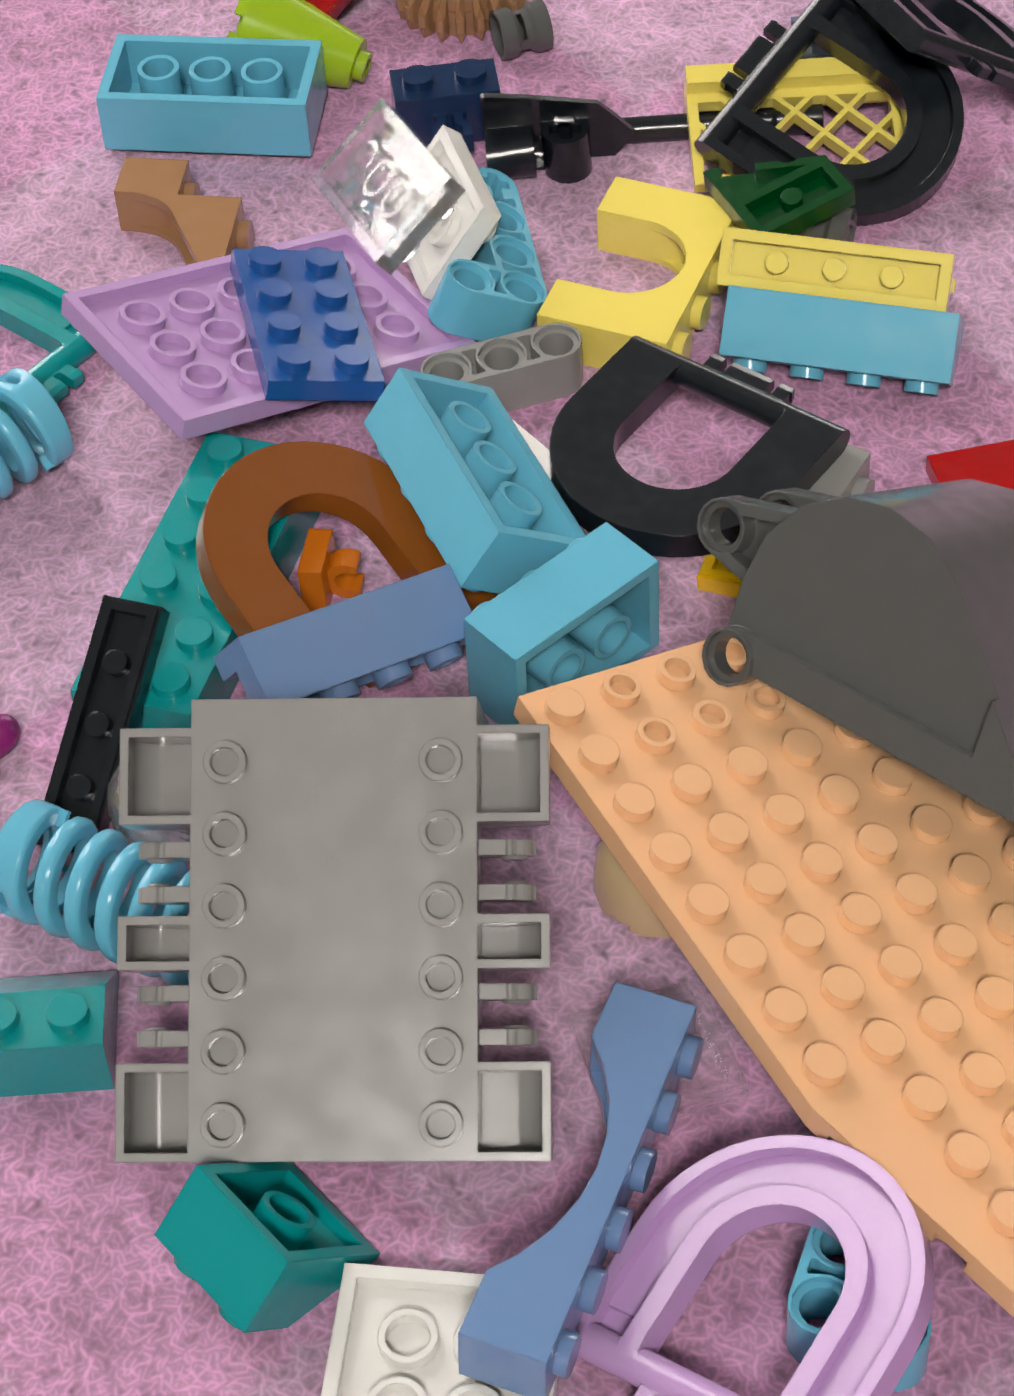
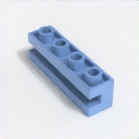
[213,564,472,699]

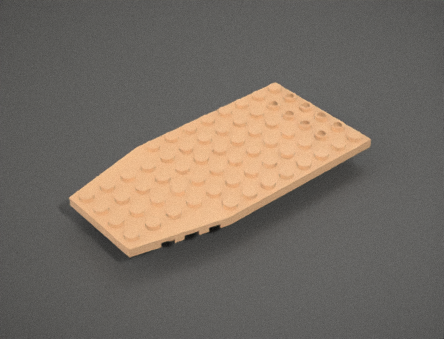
[513,638,1014,1318]

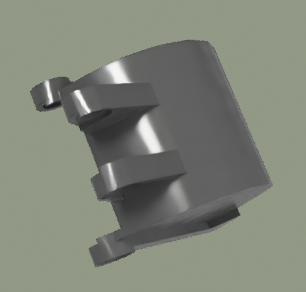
[697,479,1014,823]

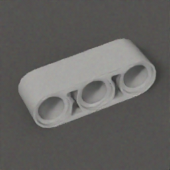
[420,323,583,412]

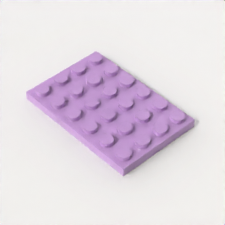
[61,226,476,440]

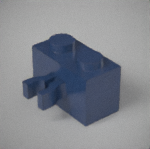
[389,58,500,152]

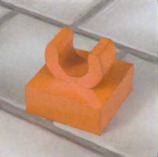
[297,528,365,611]

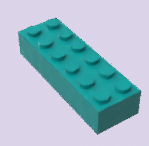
[70,432,321,728]

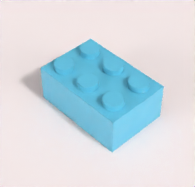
[464,522,659,725]

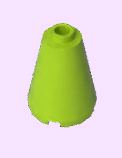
[227,0,373,89]

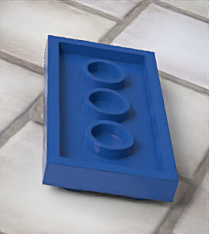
[230,246,385,401]

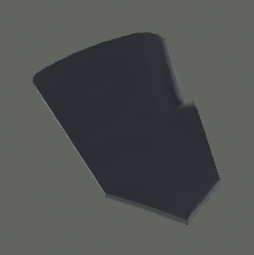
[480,93,635,184]

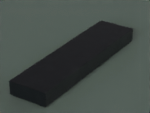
[36,595,170,855]

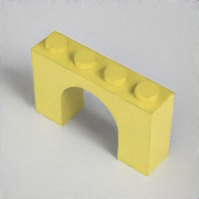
[537,176,738,369]

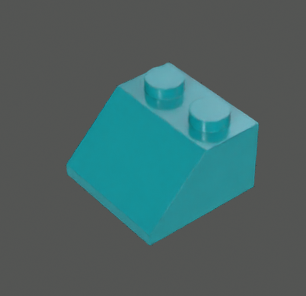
[0,970,119,1097]
[154,1162,380,1333]

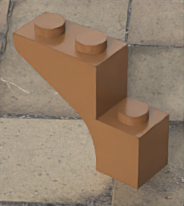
[114,157,254,265]

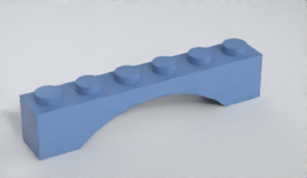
[458,981,704,1396]

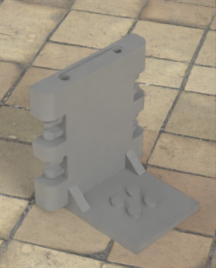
[115,696,553,1163]

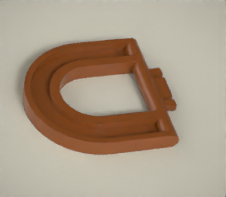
[196,441,498,688]

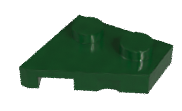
[703,155,856,235]

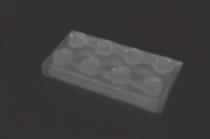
[311,98,466,275]

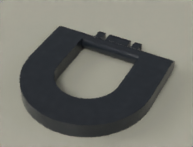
[694,0,964,226]
[855,0,1014,90]
[549,335,850,557]

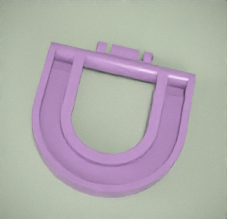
[575,1135,935,1396]

